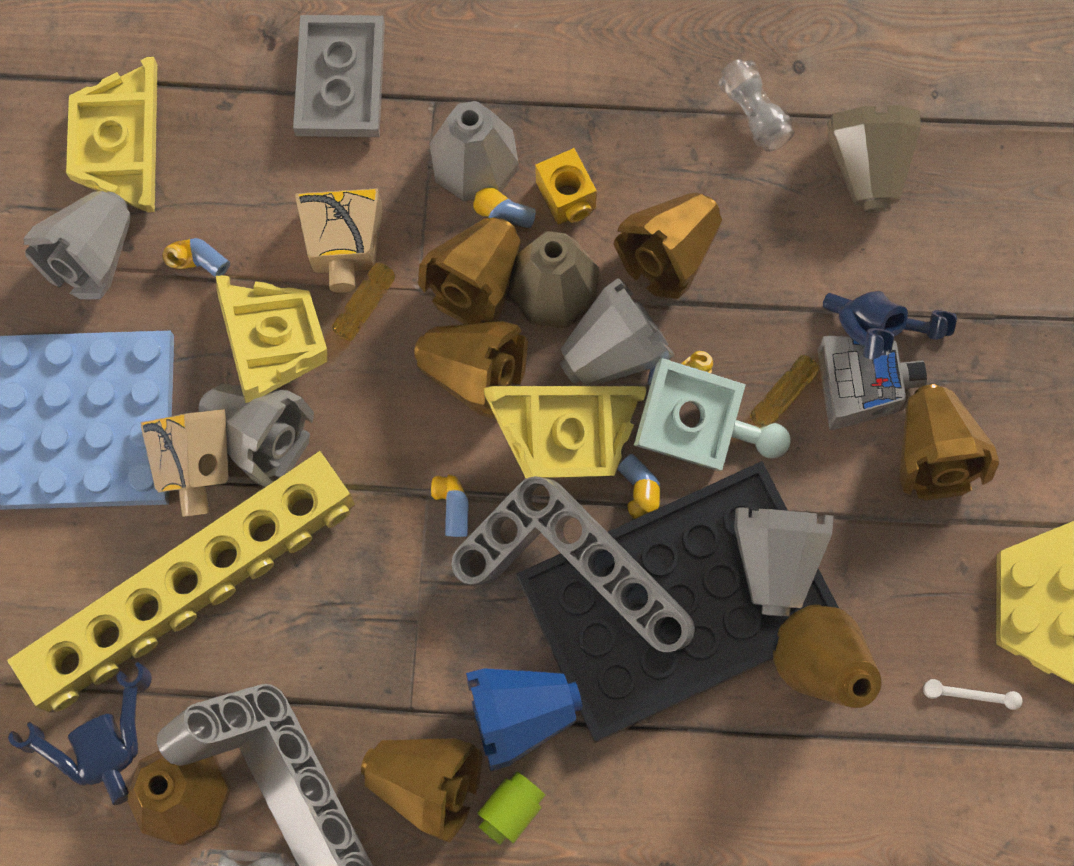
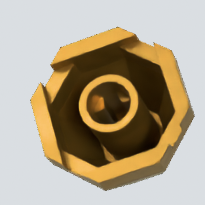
[613,193,722,299]
[418,218,521,324]
[414,321,528,420]
[899,384,999,501]
[361,738,482,843]
[127,750,231,846]

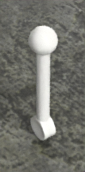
[923,679,1023,710]

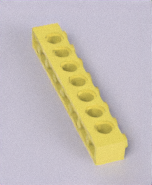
[7,451,355,712]

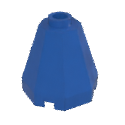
[466,668,583,771]

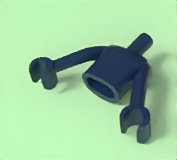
[823,291,957,359]
[8,662,152,805]

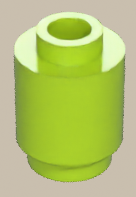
[477,771,546,845]

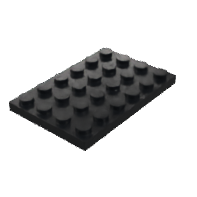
[516,461,839,743]

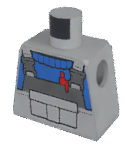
[817,336,927,430]

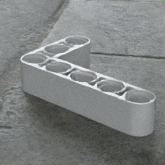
[451,476,695,652]
[157,684,373,866]

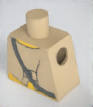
[296,188,382,293]
[140,409,228,517]

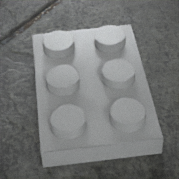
[293,15,385,137]

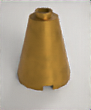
[773,605,882,708]

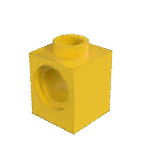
[535,148,597,225]

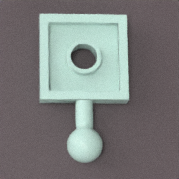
[634,358,791,471]

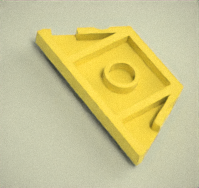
[66,57,158,213]
[216,275,327,403]
[484,386,646,478]
[996,521,1074,685]

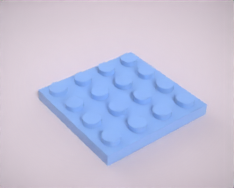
[0,330,174,510]

